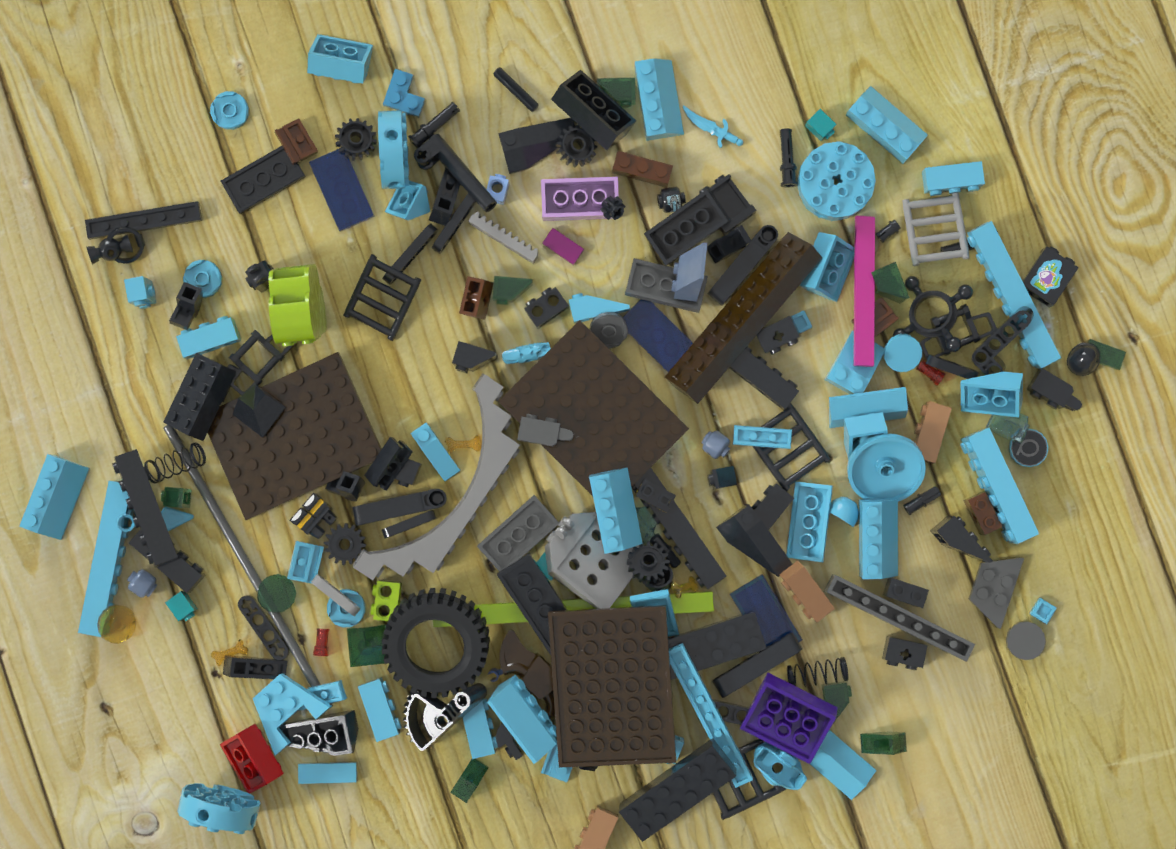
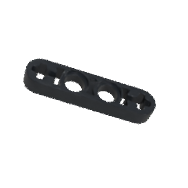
[432,193,476,254]
[382,223,438,285]
[238,595,290,660]

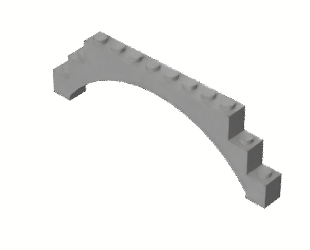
[353,373,520,580]

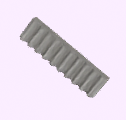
[468,212,538,264]

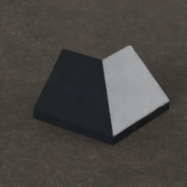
[232,384,286,438]

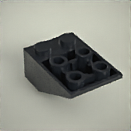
[930,516,993,563]

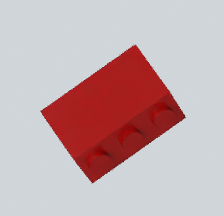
[220,724,284,794]

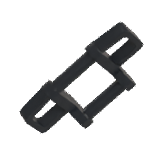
[919,304,997,361]
[228,330,295,396]

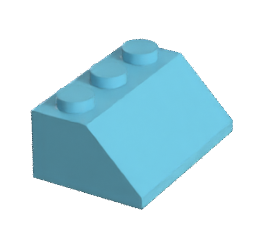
[307,34,373,84]
[799,232,854,302]

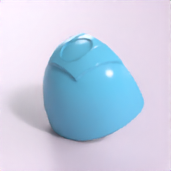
[830,497,859,527]

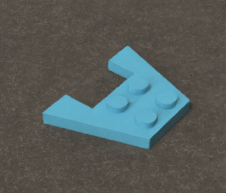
[253,673,332,755]

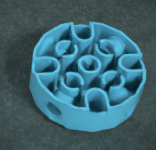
[378,110,409,189]
[797,142,876,221]
[177,783,261,834]

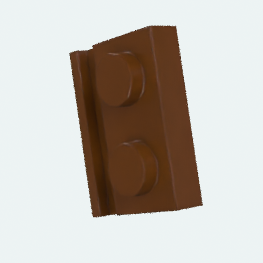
[274,118,318,165]
[851,297,899,338]

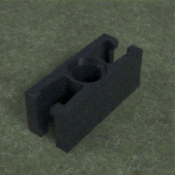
[364,437,413,491]

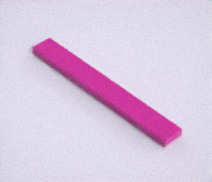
[854,215,875,367]

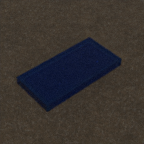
[309,148,375,232]
[623,299,693,372]
[730,574,803,647]

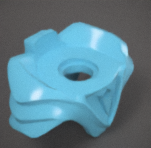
[753,742,807,790]

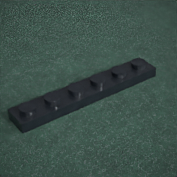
[85,201,202,240]

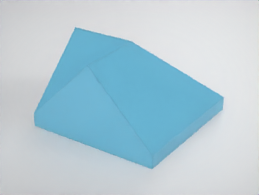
[385,181,430,221]

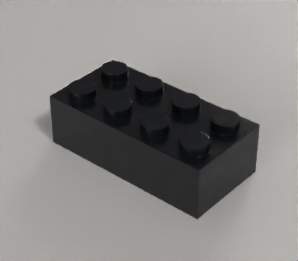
[551,70,636,150]
[644,189,732,265]
[163,353,237,441]

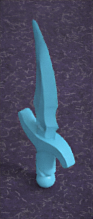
[683,106,743,148]

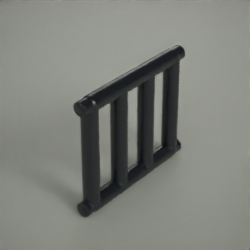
[343,254,421,341]
[752,403,831,492]
[713,739,786,820]

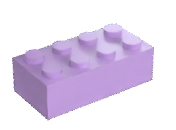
[541,177,619,221]

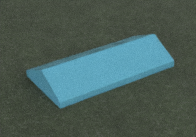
[829,387,908,428]
[786,482,833,562]
[810,730,877,800]

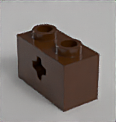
[459,276,494,320]
[963,492,1002,535]

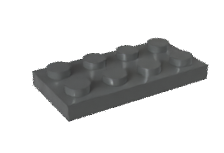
[625,258,708,313]
[477,495,559,572]

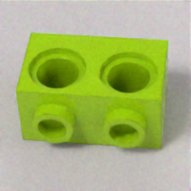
[370,580,402,621]

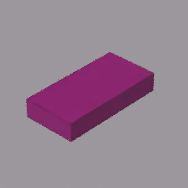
[542,228,584,265]

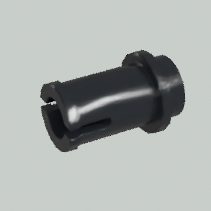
[876,220,901,243]

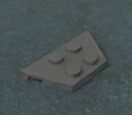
[968,558,1024,629]

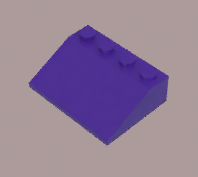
[740,673,838,764]

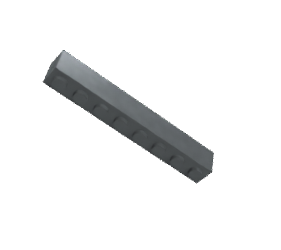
[824,574,975,662]

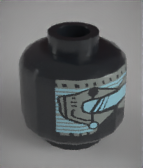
[657,187,686,213]

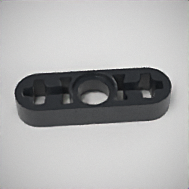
[926,354,979,379]
[381,510,437,539]

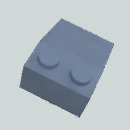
[671,242,707,302]

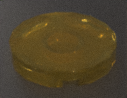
[97,604,137,644]

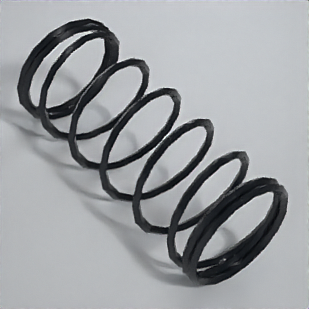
[144,442,206,484]
[787,657,849,687]

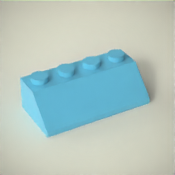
[634,58,684,141]
[846,86,928,164]
[19,454,90,540]
[589,467,643,554]
[859,499,898,579]
[487,675,557,764]

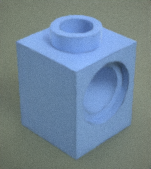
[487,174,509,205]

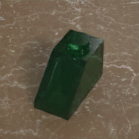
[597,78,636,108]
[492,276,533,305]
[161,487,192,508]
[821,681,852,724]
[860,731,907,755]
[450,758,489,803]

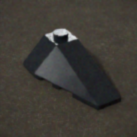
[498,118,575,174]
[716,504,792,577]
[279,710,359,756]

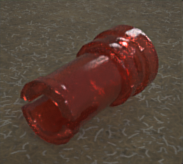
[916,360,946,386]
[313,628,329,656]

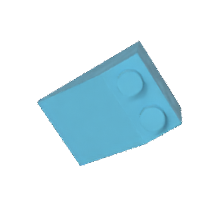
[824,330,884,394]
[961,372,1023,417]

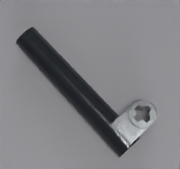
[414,134,497,212]

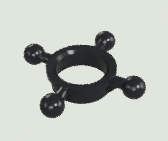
[893,276,973,352]

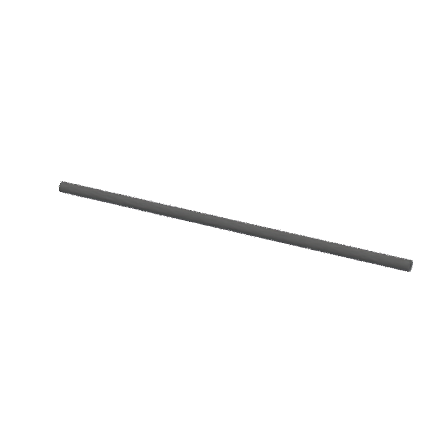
[163,425,333,706]

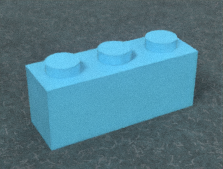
[922,161,985,196]
[176,316,241,360]
[358,678,402,742]
[463,699,498,759]

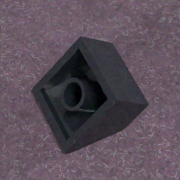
[452,341,498,374]

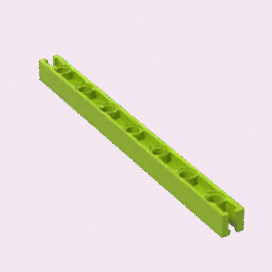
[433,591,714,627]

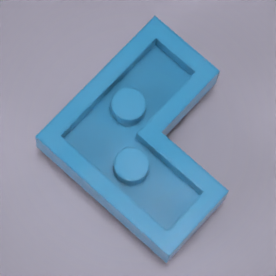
[383,69,425,117]

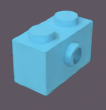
[124,276,156,309]

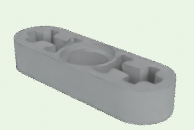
[311,574,361,616]

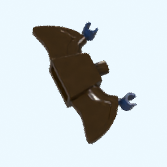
[488,629,555,721]

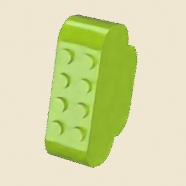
[269,264,327,346]

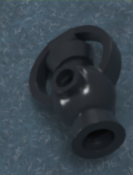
[86,227,145,265]

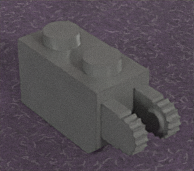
[517,414,574,447]

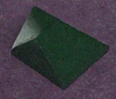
[871,262,910,304]
[347,625,386,667]

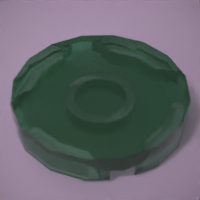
[257,574,296,613]

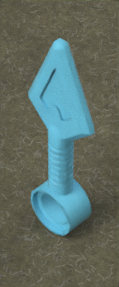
[117,506,194,532]

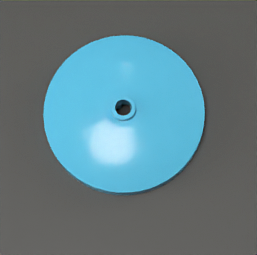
[847,434,926,502]

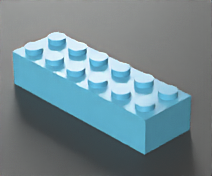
[960,428,1039,544]

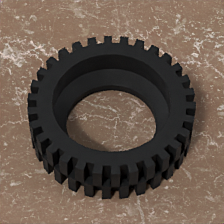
[382,588,490,698]

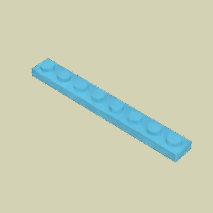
[669,643,753,788]

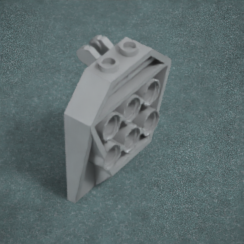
[545,512,639,609]

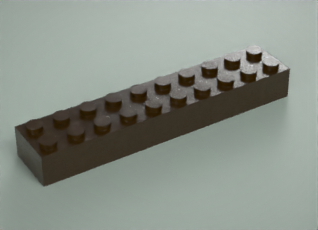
[665,232,822,404]

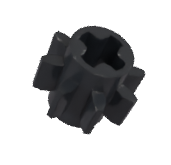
[600,196,626,220]

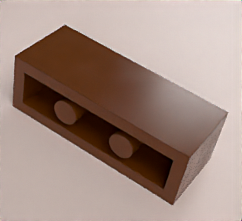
[612,151,673,188]

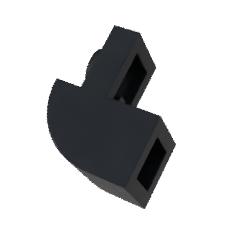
[707,225,751,264]
[169,282,203,330]
[325,471,365,501]
[496,723,523,760]

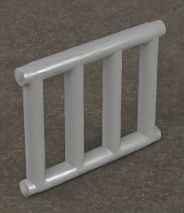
[902,192,970,266]

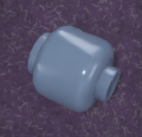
[701,431,730,459]
[127,569,157,598]

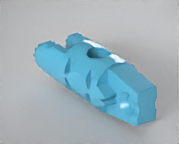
[502,342,551,365]

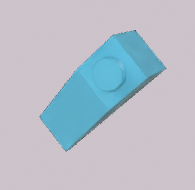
[569,293,630,324]
[410,423,460,481]

